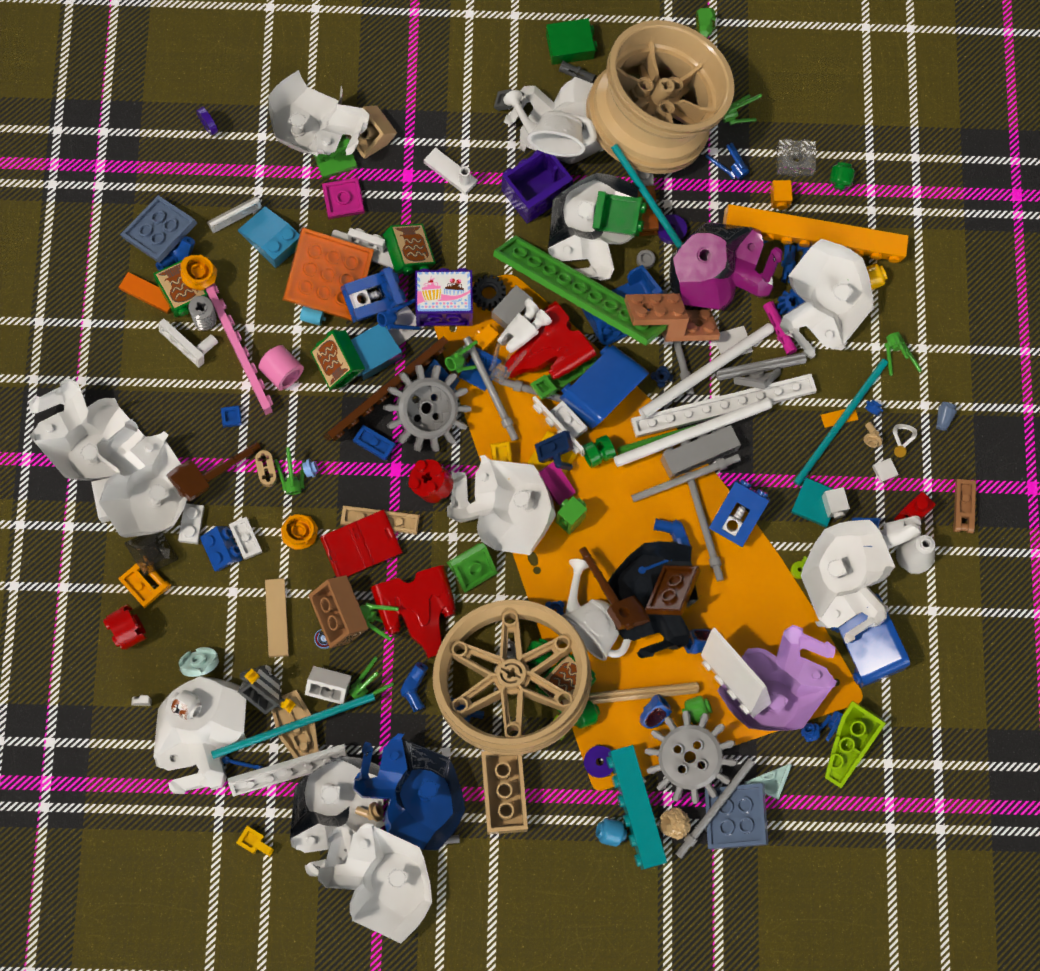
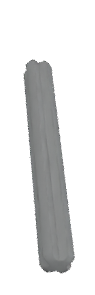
[715,353,807,381]

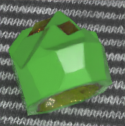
[696,8,716,38]

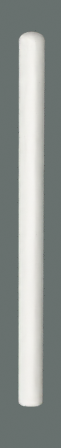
[639,323,774,419]
[613,398,773,467]

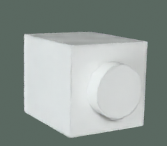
[822,487,850,519]

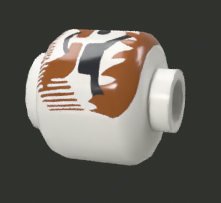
[170,690,202,720]

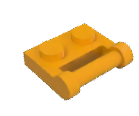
[118,557,171,609]

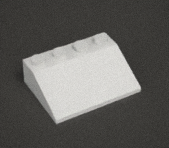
[701,627,771,718]

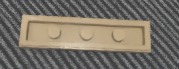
[340,505,420,535]
[265,578,289,658]

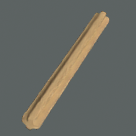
[588,682,699,704]

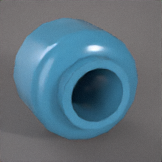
[596,818,627,847]

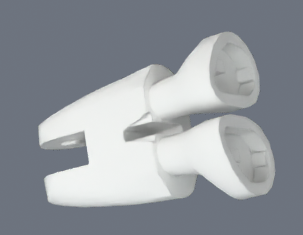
[497,298,552,353]
[878,516,921,549]

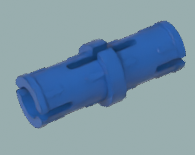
[781,245,796,283]

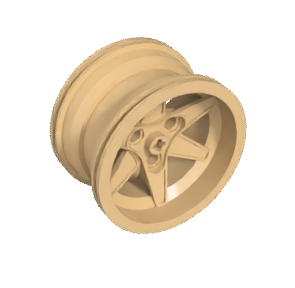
[586,20,734,174]

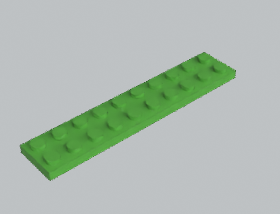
[493,235,667,346]

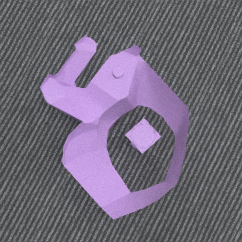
[717,625,837,731]

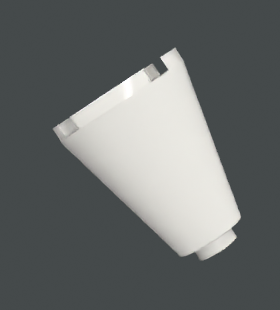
[896,535,935,574]

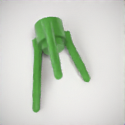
[722,94,762,125]
[884,332,922,376]
[445,340,478,373]
[274,447,306,495]
[360,603,399,641]
[348,657,394,699]

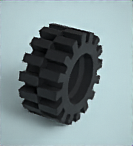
[472,275,506,311]

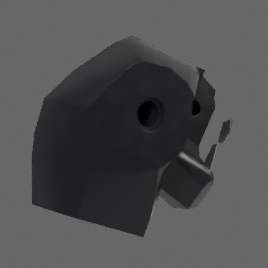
[608,541,699,658]

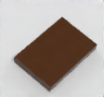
[645,565,701,615]

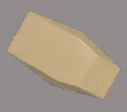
[272,690,319,758]

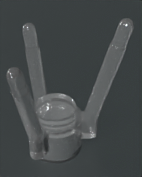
[489,343,527,383]

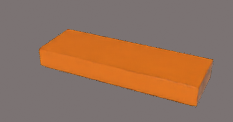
[119,272,171,314]

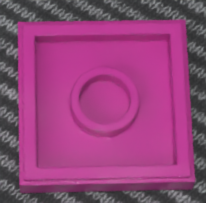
[322,178,365,220]

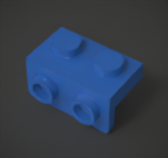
[200,526,243,571]

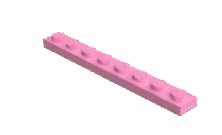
[205,283,274,415]

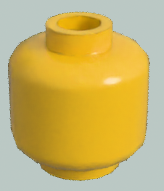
[866,263,888,290]

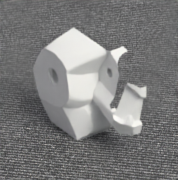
[268,70,370,156]
[504,77,602,164]
[96,419,187,538]
[447,455,556,555]
[801,520,895,644]
[318,823,432,944]

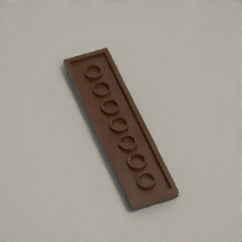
[323,336,448,441]

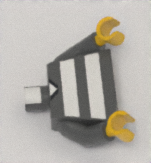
[238,665,296,714]

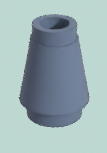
[936,402,957,431]

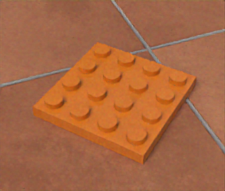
[283,227,374,321]

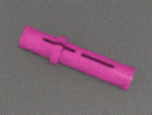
[763,301,798,355]

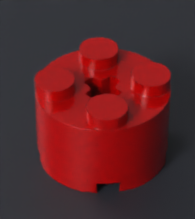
[408,459,453,503]
[103,604,147,650]

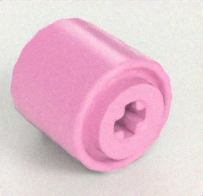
[258,345,304,390]

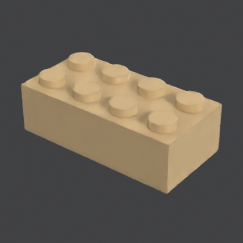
[481,751,528,835]

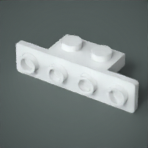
[331,228,394,269]
[532,396,588,457]

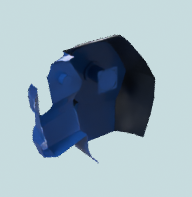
[353,733,465,850]

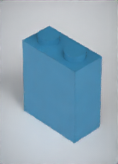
[351,324,403,380]

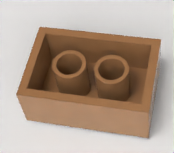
[308,575,369,648]

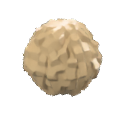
[658,808,691,840]

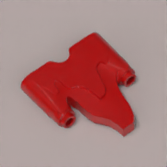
[505,301,597,380]
[371,565,457,659]

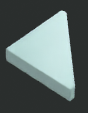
[744,764,792,800]

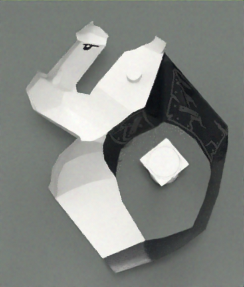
[548,173,639,281]
[290,756,385,876]

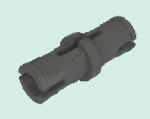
[559,61,596,84]

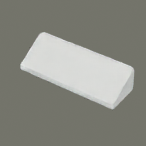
[207,197,262,233]

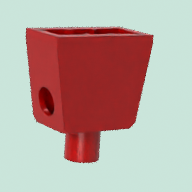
[894,491,936,521]

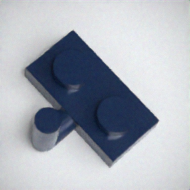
[535,431,574,471]

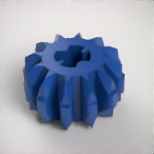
[777,289,805,315]

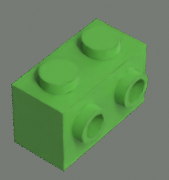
[556,496,587,535]

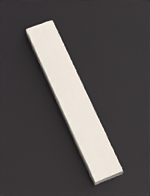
[227,744,348,797]

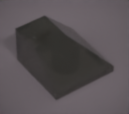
[125,532,179,576]

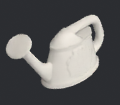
[503,90,597,157]
[561,558,632,661]

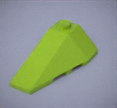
[824,701,886,788]

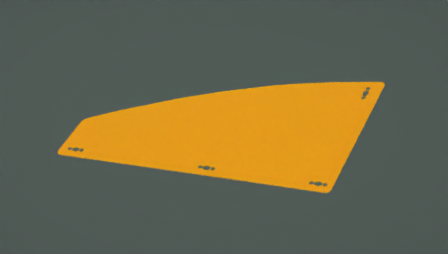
[434,274,863,791]

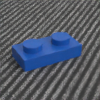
[353,425,396,461]

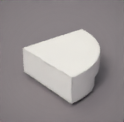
[131,695,152,706]

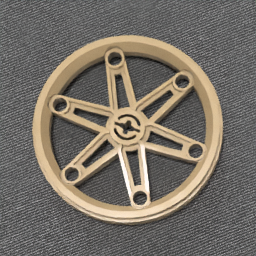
[433,600,592,755]

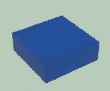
[221,405,242,428]

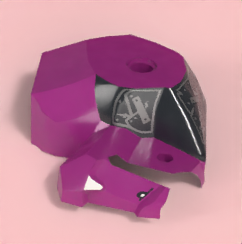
[669,222,783,310]

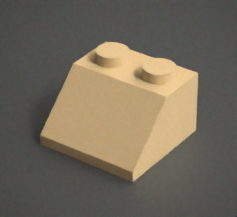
[346,106,397,159]

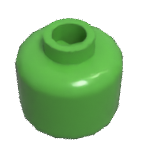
[682,695,713,724]

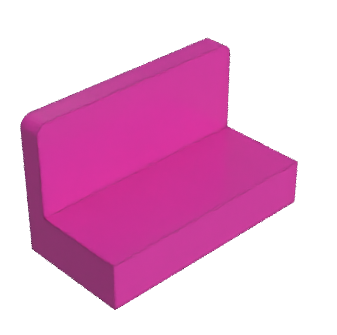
[538,461,576,505]

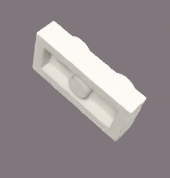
[178,503,205,544]
[229,517,262,560]

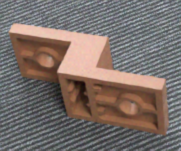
[624,293,720,342]

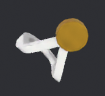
[893,424,917,458]

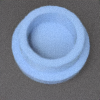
[302,459,318,477]

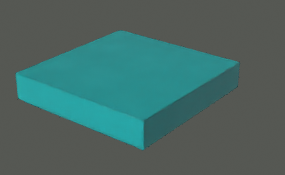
[791,478,832,528]

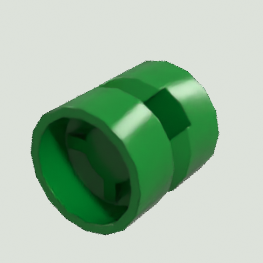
[582,435,616,468]

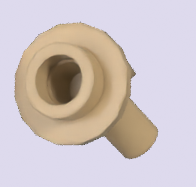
[864,422,883,448]
[355,802,384,822]

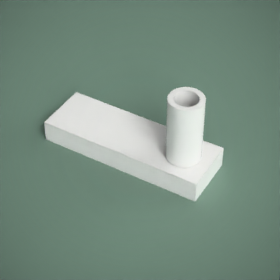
[424,147,477,195]
[158,318,218,368]

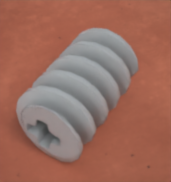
[189,296,217,331]

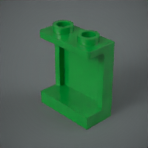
[592,191,647,236]

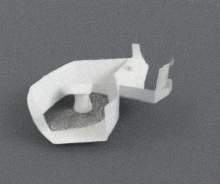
[780,239,873,359]
[28,378,145,481]
[153,676,246,794]

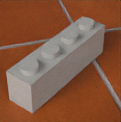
[660,425,741,480]

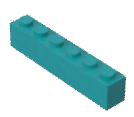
[606,745,667,870]

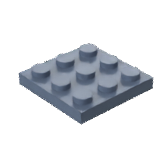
[120,195,197,263]
[705,783,768,850]

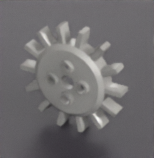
[383,365,471,452]
[645,711,737,804]

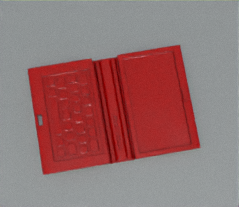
[320,510,403,577]

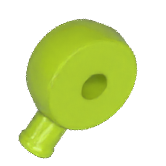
[791,556,808,579]

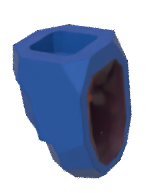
[684,629,711,654]
[640,694,672,729]

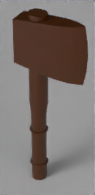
[166,442,261,502]
[579,547,650,630]

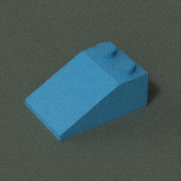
[238,207,300,268]

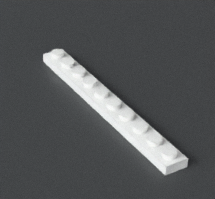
[630,374,817,438]

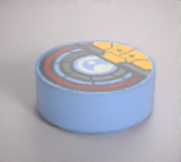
[314,629,329,649]

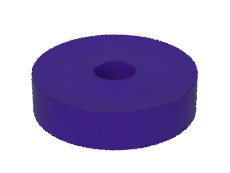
[196,106,218,136]
[657,214,687,244]
[584,746,613,778]

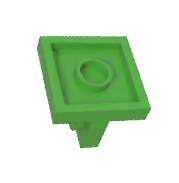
[313,134,357,180]
[446,543,498,593]

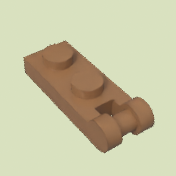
[953,479,976,534]

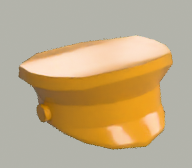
[180,255,217,291]
[281,514,318,550]

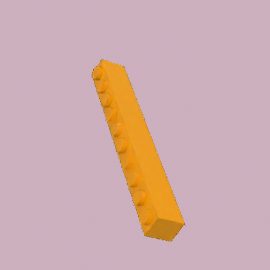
[723,204,908,263]

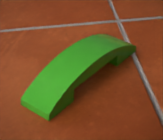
[530,356,598,400]

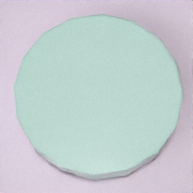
[179,647,219,677]

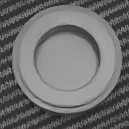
[636,250,655,269]

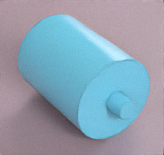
[300,306,326,326]

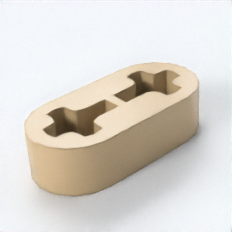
[255,450,277,487]

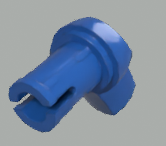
[155,236,195,271]
[653,518,691,546]
[400,662,428,713]

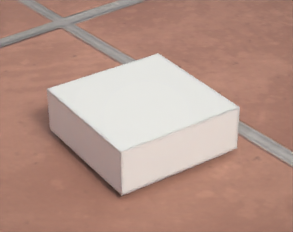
[872,458,899,484]

